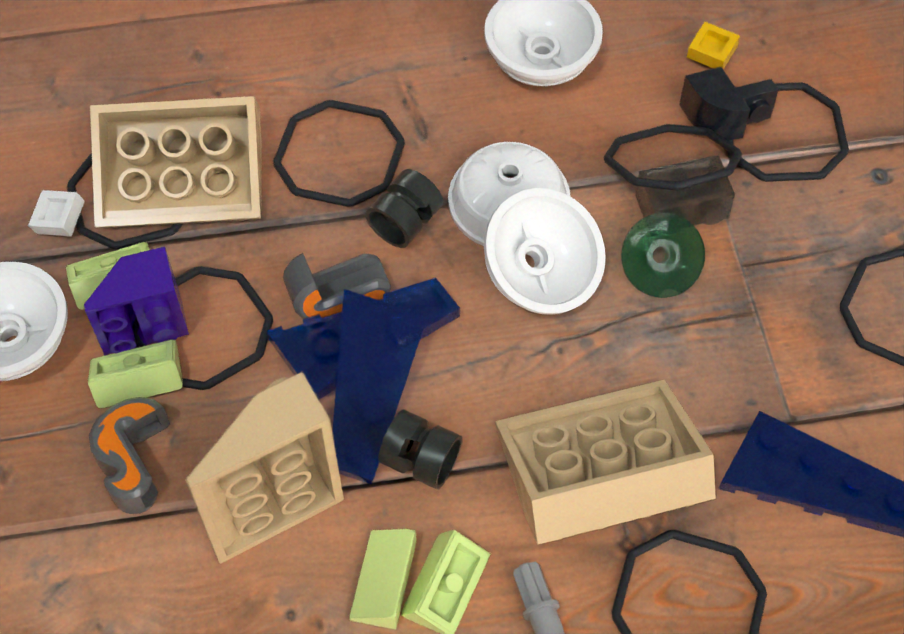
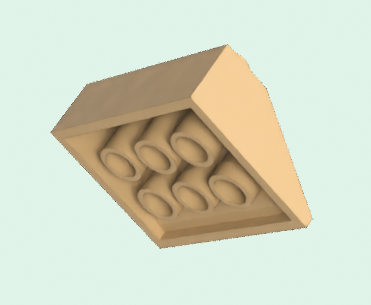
[90,96,262,228]
[186,372,344,564]
[495,380,716,545]

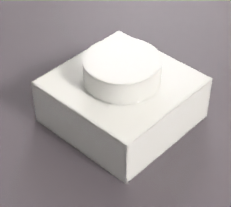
[28,190,85,237]

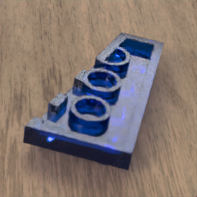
[267,278,460,400]
[332,289,427,485]
[719,411,904,537]

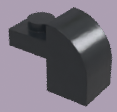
[679,67,779,139]

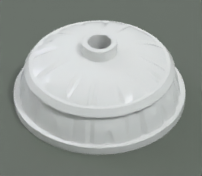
[485,0,603,86]
[448,142,570,246]
[484,188,605,315]
[0,262,68,381]

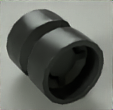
[365,169,443,248]
[378,409,462,490]

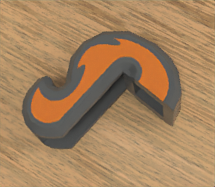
[283,253,391,322]
[89,397,170,514]

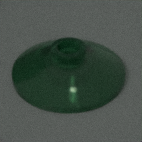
[621,213,705,298]

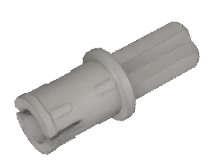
[513,562,565,634]

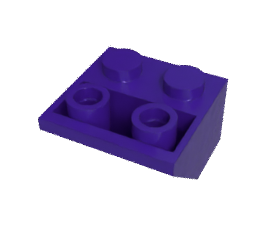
[84,247,189,355]

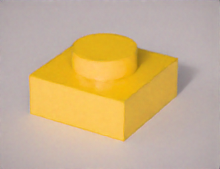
[687,22,740,69]

